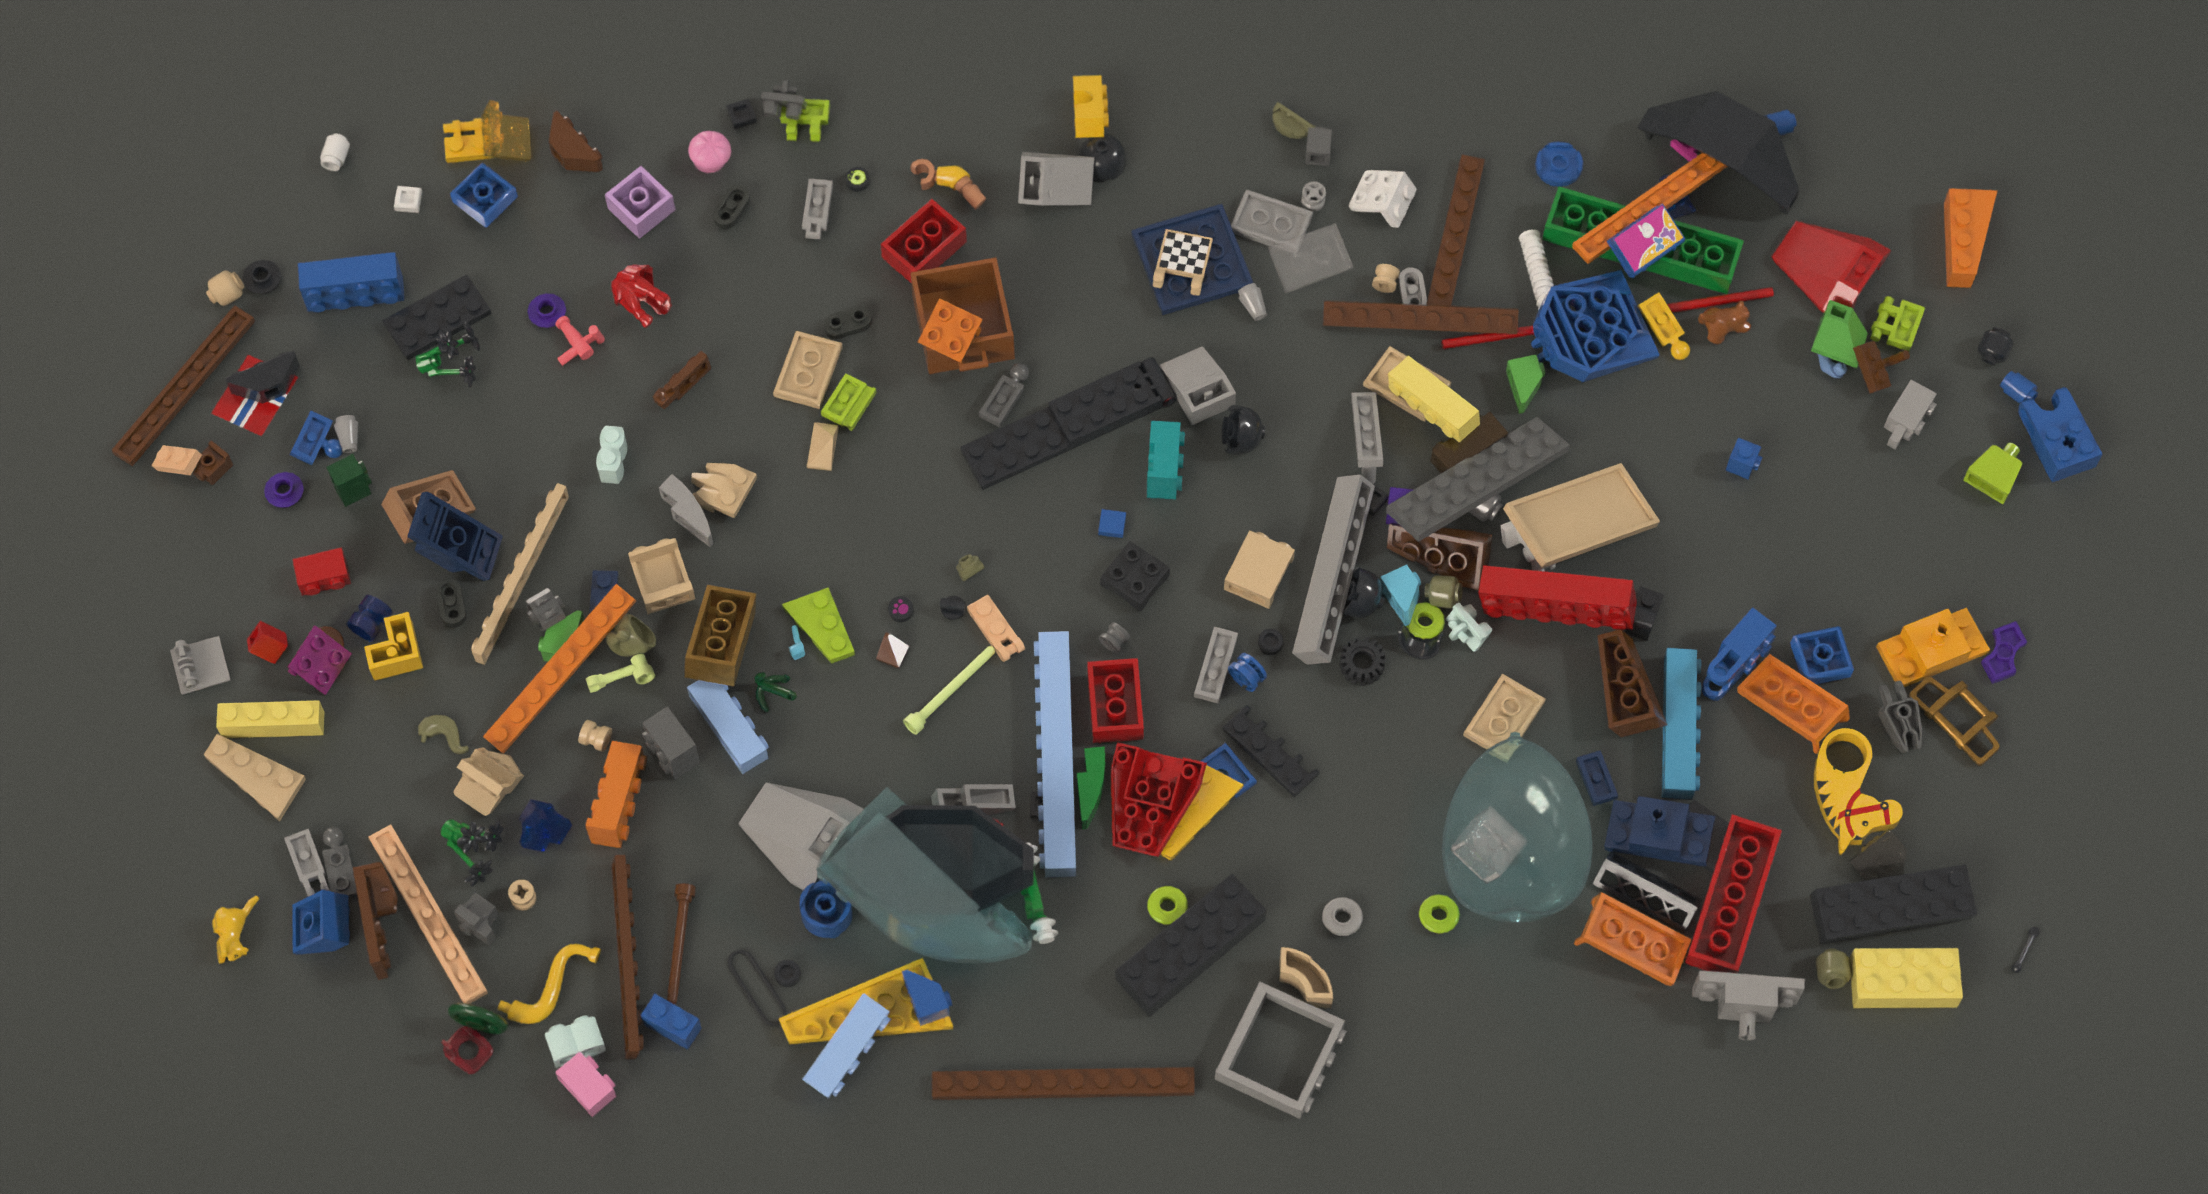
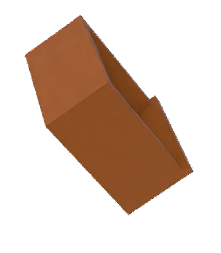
[910,257,1015,374]

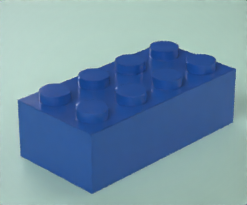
[298,252,404,312]

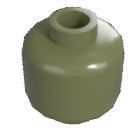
[1424,575,1463,609]
[1815,949,1851,989]

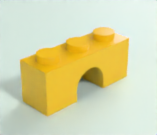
[1073,75,1109,138]

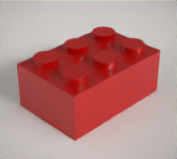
[881,199,967,283]
[1087,658,1144,743]

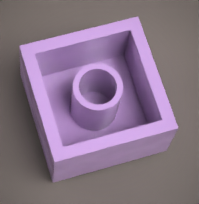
[605,166,675,239]

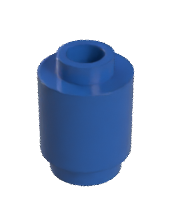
[1765,110,1797,136]
[2000,371,2038,404]

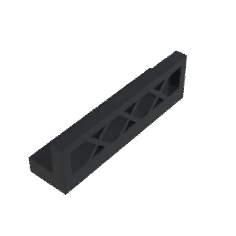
[1593,851,1702,933]

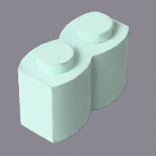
[596,426,627,484]
[545,1016,606,1068]

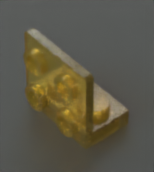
[481,101,531,161]

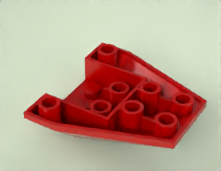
[1771,221,1891,313]
[1111,742,1207,857]

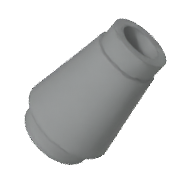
[1238,283,1268,321]
[334,415,358,453]

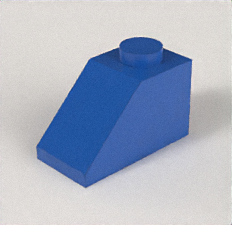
[902,970,953,1026]

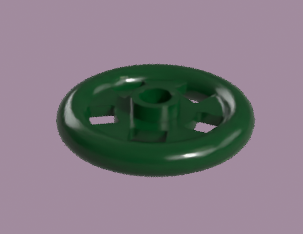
[448,1003,508,1035]

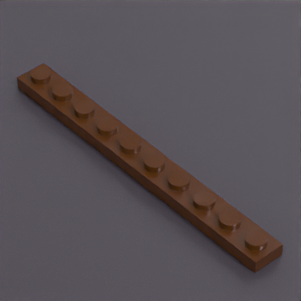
[932,1067,1195,1100]

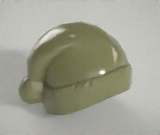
[606,614,656,657]

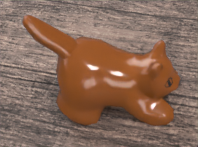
[1698,301,1751,344]

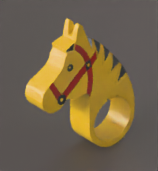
[1814,728,1903,855]

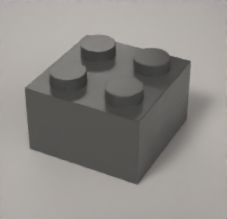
[642,706,700,780]

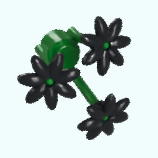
[416,322,480,388]
[441,819,504,887]

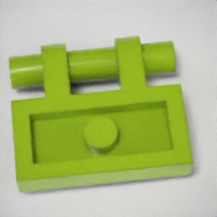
[1870,296,1925,352]

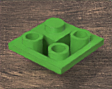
[1811,300,1868,368]

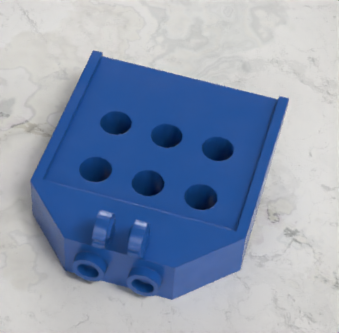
[1531,270,1660,382]

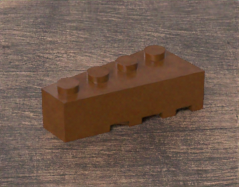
[1597,629,1667,737]

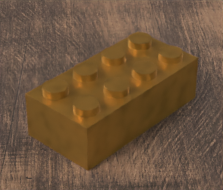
[684,585,756,686]

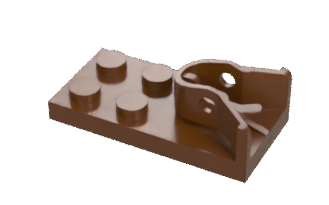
[353,862,398,980]

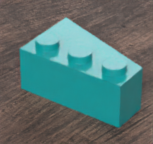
[1147,421,1185,499]

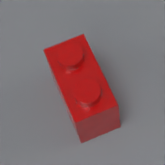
[292,547,351,596]

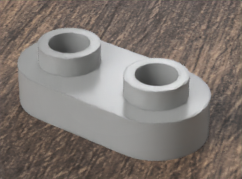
[1399,268,1427,305]

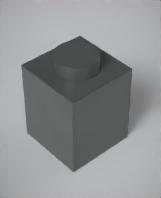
[1305,127,1332,166]

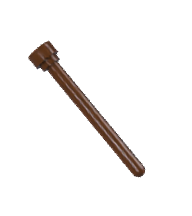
[667,883,696,1005]

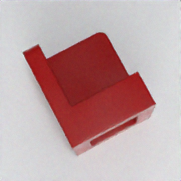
[247,621,288,664]

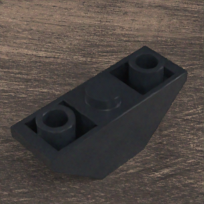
[225,350,300,403]

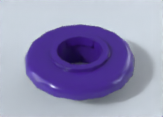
[528,293,566,328]
[264,472,304,508]

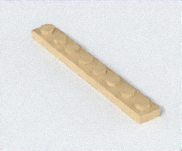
[471,483,569,665]

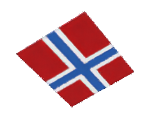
[211,355,298,436]

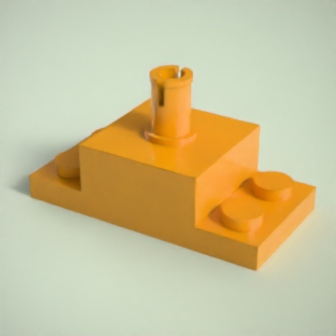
[1876,607,1990,687]

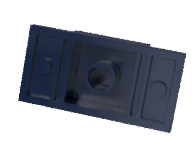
[407,491,503,581]
[1604,796,1715,867]

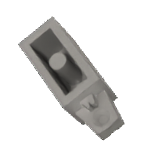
[1884,380,1937,449]

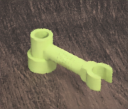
[586,654,655,692]

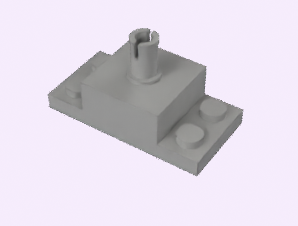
[1692,971,1805,1040]

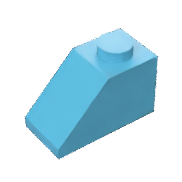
[1380,565,1421,626]

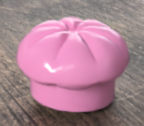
[688,131,731,173]

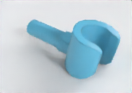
[788,625,805,660]

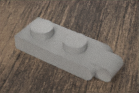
[802,179,833,240]

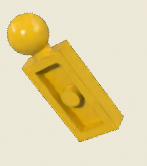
[1637,293,1690,360]

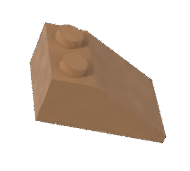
[381,470,476,544]

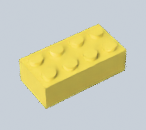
[1849,948,1963,1008]

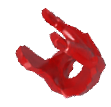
[611,264,672,328]

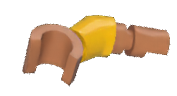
[910,159,986,210]

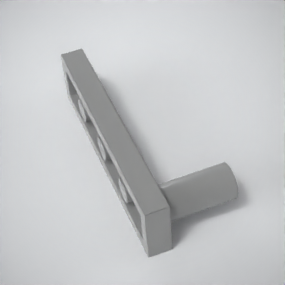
[1351,392,1383,484]

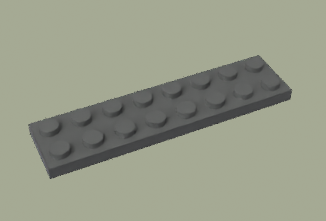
[1386,417,1570,542]

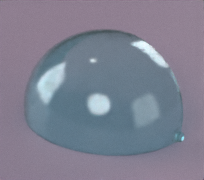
[1442,732,1593,923]

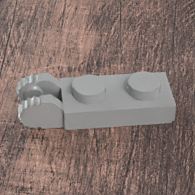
[284,829,330,897]

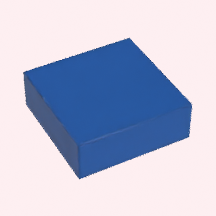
[1098,509,1126,538]

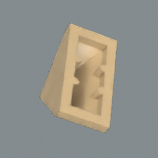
[807,422,839,471]

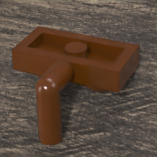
[1853,341,1910,393]

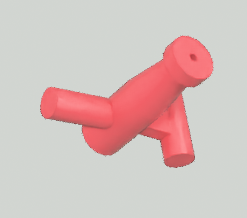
[555,316,605,366]

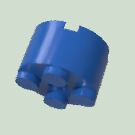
[799,879,853,938]

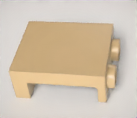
[1224,530,1295,609]
[628,538,695,614]

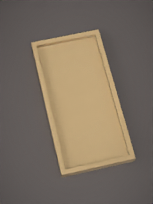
[1503,463,1660,568]

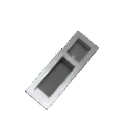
[659,474,713,547]
[931,784,1016,815]

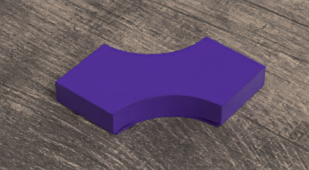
[1981,621,2027,684]

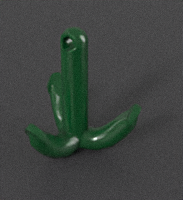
[754,672,797,712]

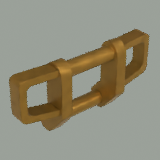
[1910,677,1999,766]

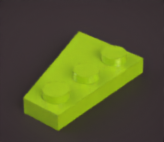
[782,588,855,664]

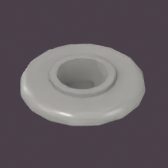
[1322,897,1363,936]

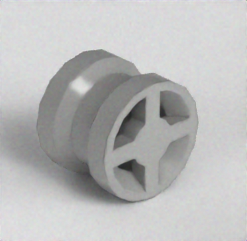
[1301,182,1326,212]

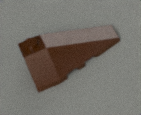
[1387,523,1492,590]

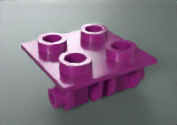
[288,625,352,695]

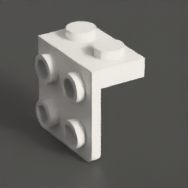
[1349,170,1417,227]

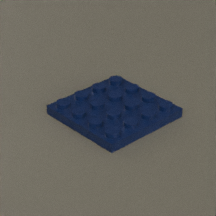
[1131,204,1253,315]

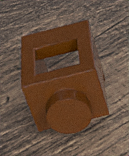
[193,441,233,485]

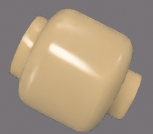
[206,270,244,306]

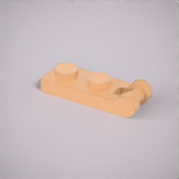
[967,594,1025,662]

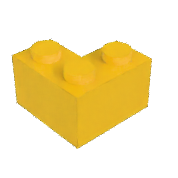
[364,612,423,681]

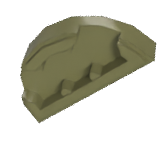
[1273,102,1315,139]

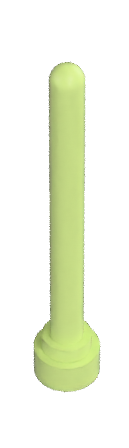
[903,646,995,735]

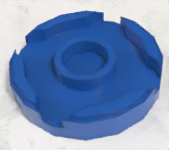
[1535,141,1583,187]

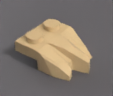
[691,463,757,518]

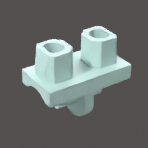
[1446,603,1492,652]

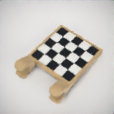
[1153,229,1213,295]

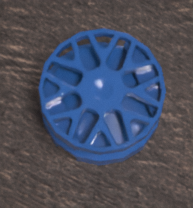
[1228,653,1267,692]

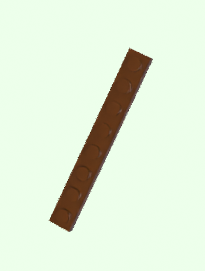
[1427,155,1485,306]
[1323,300,1518,334]
[112,305,255,467]
[611,855,643,1060]

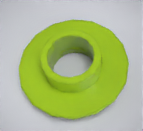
[1406,602,1445,639]
[1147,886,1188,925]
[1419,894,1460,934]

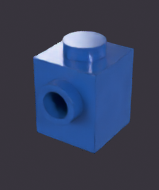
[1725,438,1763,479]

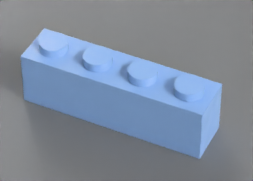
[687,680,769,774]
[802,993,891,1098]

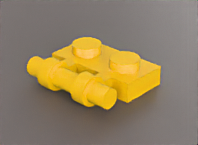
[443,118,494,163]

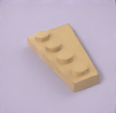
[204,734,306,822]

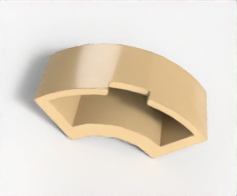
[1280,947,1333,1008]

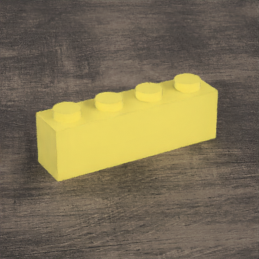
[1388,356,1480,443]
[216,701,325,738]

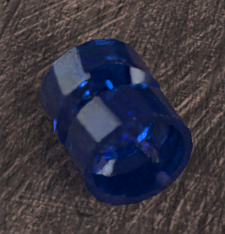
[346,594,393,642]

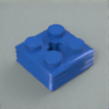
[450,163,518,227]
[1790,626,1854,684]

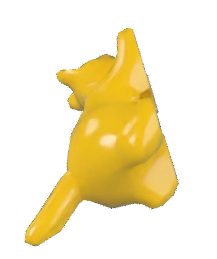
[212,896,259,964]

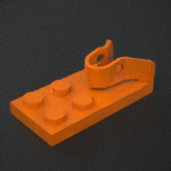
[1737,654,1850,754]
[1574,893,1691,987]

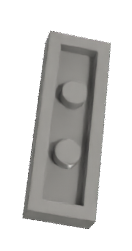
[1194,627,1238,703]

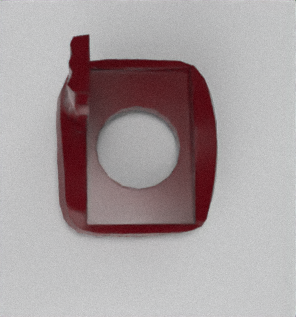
[442,1026,493,1074]

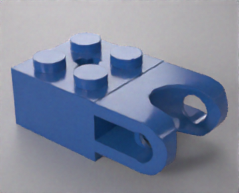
[2018,387,2103,482]
[1701,607,1777,701]

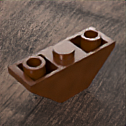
[549,111,603,172]

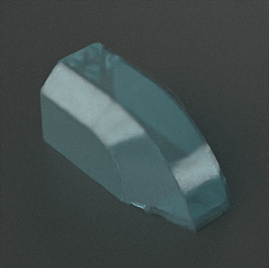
[816,787,1033,964]

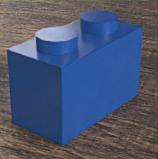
[641,994,702,1050]

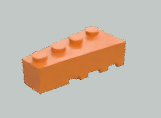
[1944,188,1997,288]
[585,741,647,849]

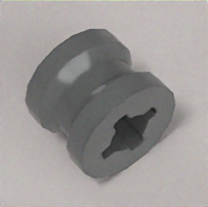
[1099,622,1130,653]

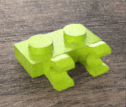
[780,99,830,142]

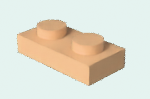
[152,445,202,475]

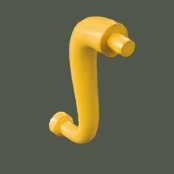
[498,944,601,1024]

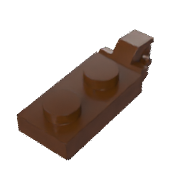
[653,351,711,410]

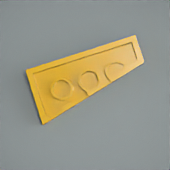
[1160,765,1244,861]

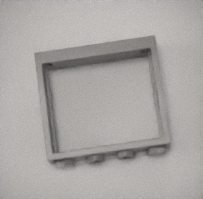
[1215,982,1347,1119]

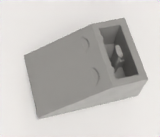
[1018,152,1094,205]
[1159,346,1236,426]

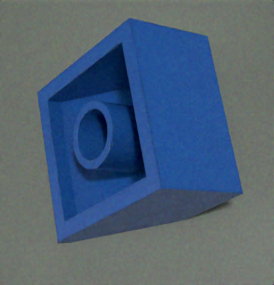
[292,890,350,954]

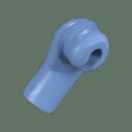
[1818,354,1847,378]

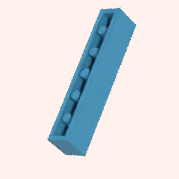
[1662,648,1701,800]

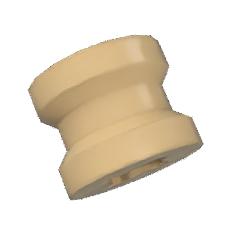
[1372,264,1400,293]
[508,880,536,911]

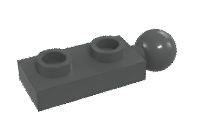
[979,363,1029,428]
[322,827,358,898]

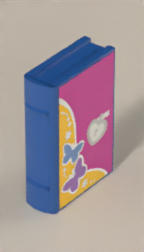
[1606,204,1685,278]

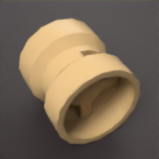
[578,720,612,752]

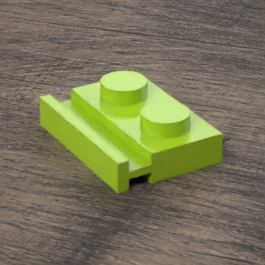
[821,373,877,431]

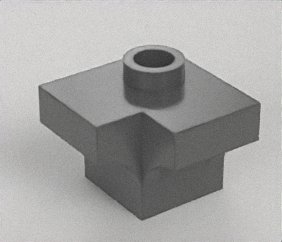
[454,892,499,946]

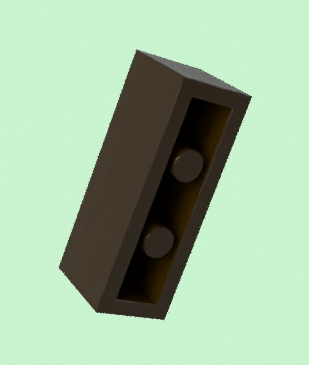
[1430,412,1508,473]

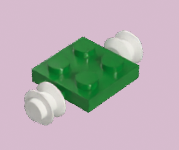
[1020,843,1058,944]

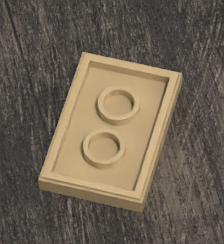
[773,331,843,409]
[1363,346,1451,422]
[1463,674,1546,761]

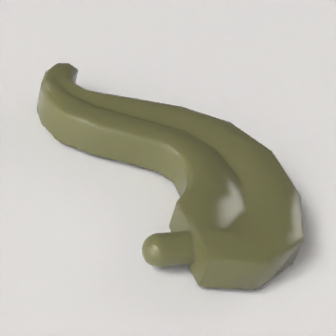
[418,715,469,754]

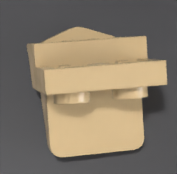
[454,748,524,815]

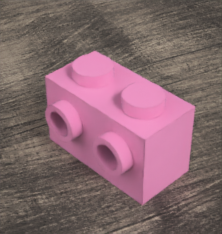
[556,1052,616,1117]

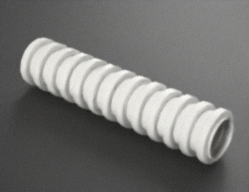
[1519,230,1554,311]

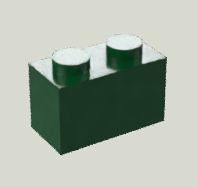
[326,454,372,507]

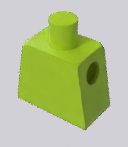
[1963,443,2023,505]

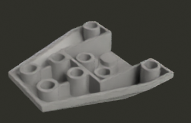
[738,782,866,890]

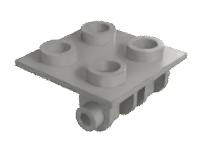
[170,636,231,695]

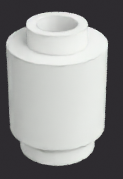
[320,134,350,171]

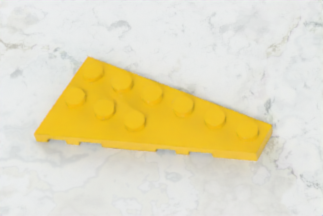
[779,958,954,1044]

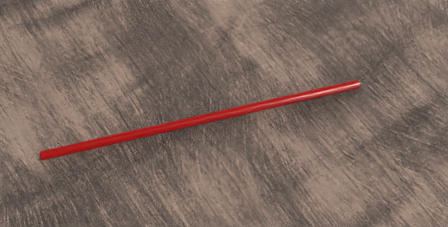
[1442,287,1774,349]

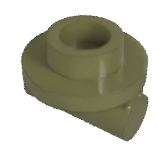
[956,554,985,581]

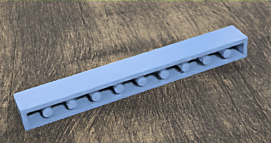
[1034,631,1076,877]

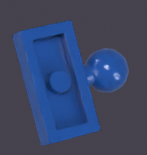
[290,411,343,465]

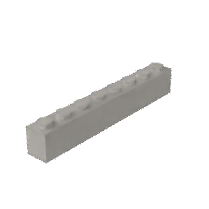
[1292,474,1375,665]

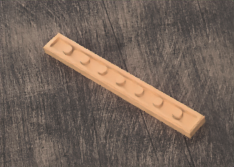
[369,824,488,1004]

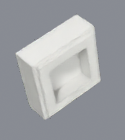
[394,186,422,213]

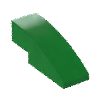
[1077,747,1105,830]

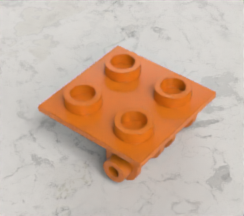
[918,298,983,363]

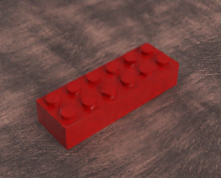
[1478,565,1637,630]
[1685,814,1782,974]

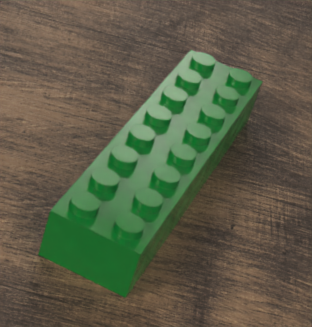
[1542,186,1744,294]

